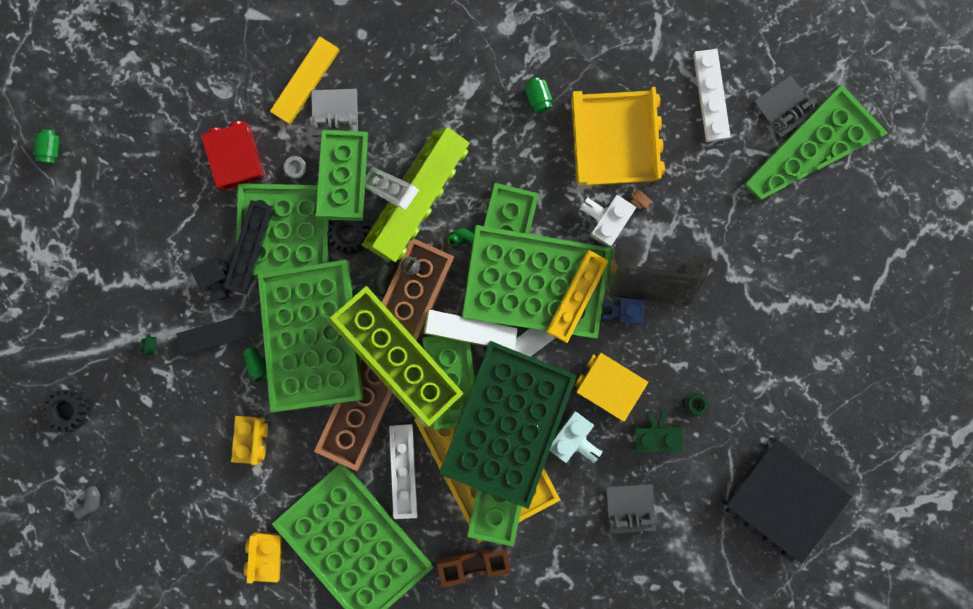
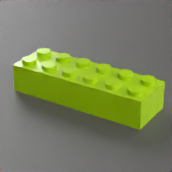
[362,127,470,262]
[328,286,464,427]

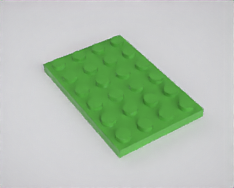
[462,225,611,339]
[258,260,363,413]
[272,464,434,609]

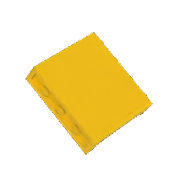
[571,87,665,186]

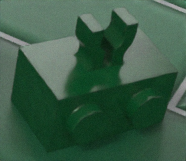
[632,410,683,452]

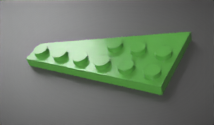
[743,85,888,200]

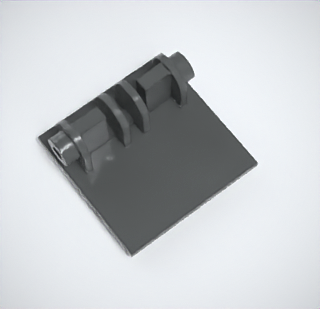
[754,75,817,138]
[606,484,658,534]

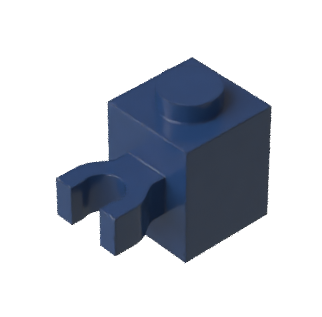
[602,299,644,324]

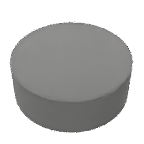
[284,156,308,180]

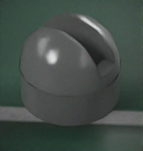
[401,256,420,276]

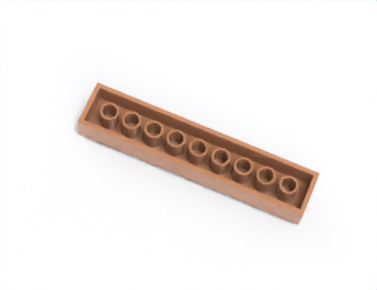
[314,239,455,471]

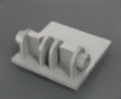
[310,89,358,136]

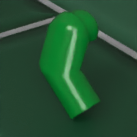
[446,228,474,247]

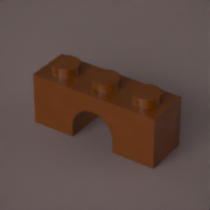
[437,545,511,588]

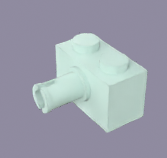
[550,410,602,463]

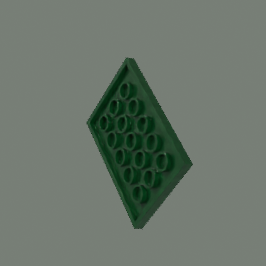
[439,341,577,509]

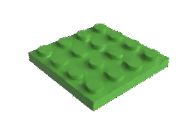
[236,184,330,276]

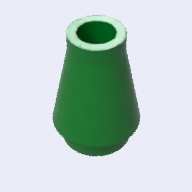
[242,347,267,383]

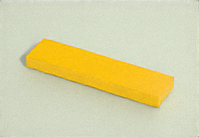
[270,36,340,125]
[546,250,609,343]

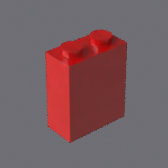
[201,121,266,191]

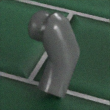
[73,486,100,519]

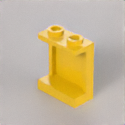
[574,353,648,422]

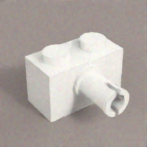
[580,195,636,248]

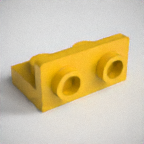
[231,415,268,466]
[244,532,282,584]

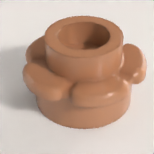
[631,189,652,210]

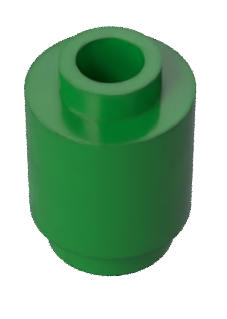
[524,77,553,114]
[33,129,60,163]

